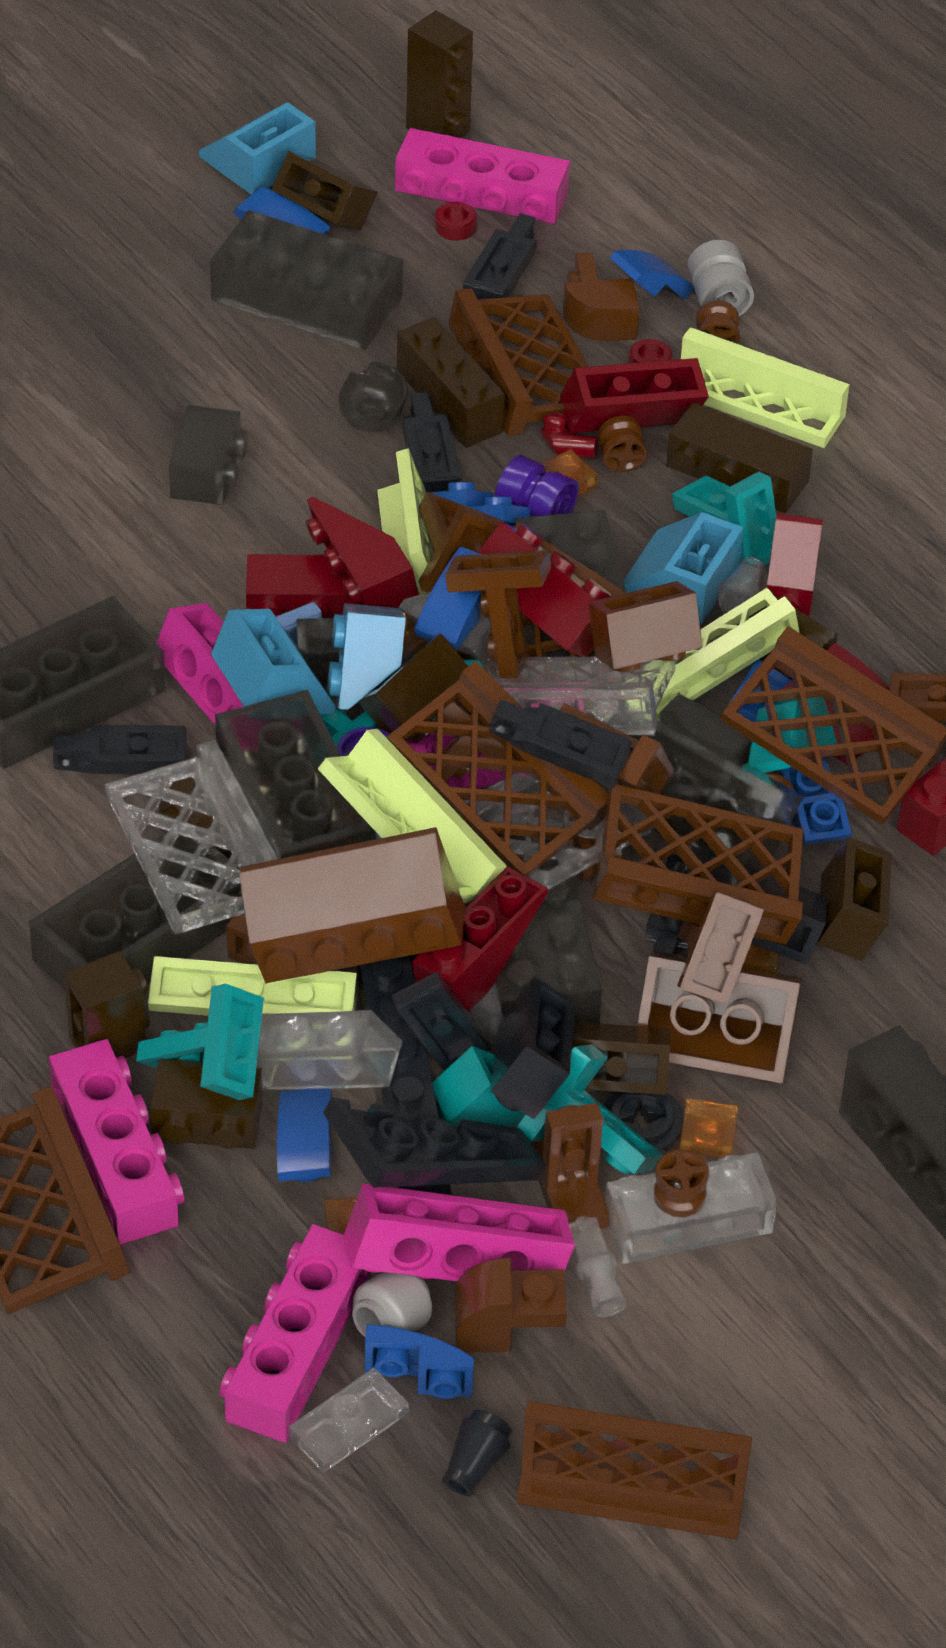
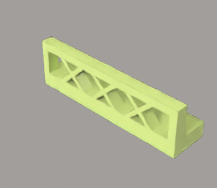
[681,327,850,448]
[377,448,434,605]
[616,588,800,732]
[318,729,507,905]
[148,956,358,1028]

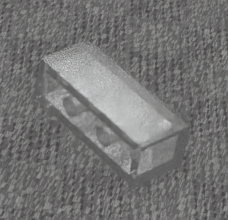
[256,1010,403,1090]
[605,1152,777,1264]

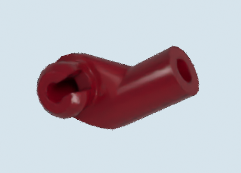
[541,412,598,459]

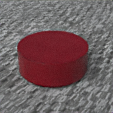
[435,202,477,241]
[628,339,672,364]

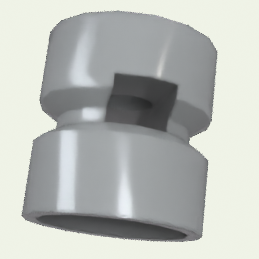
[687,240,754,316]

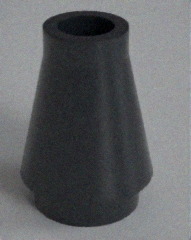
[442,1409,512,1496]

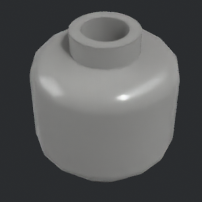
[352,1272,432,1338]

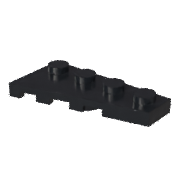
[323,1097,546,1188]

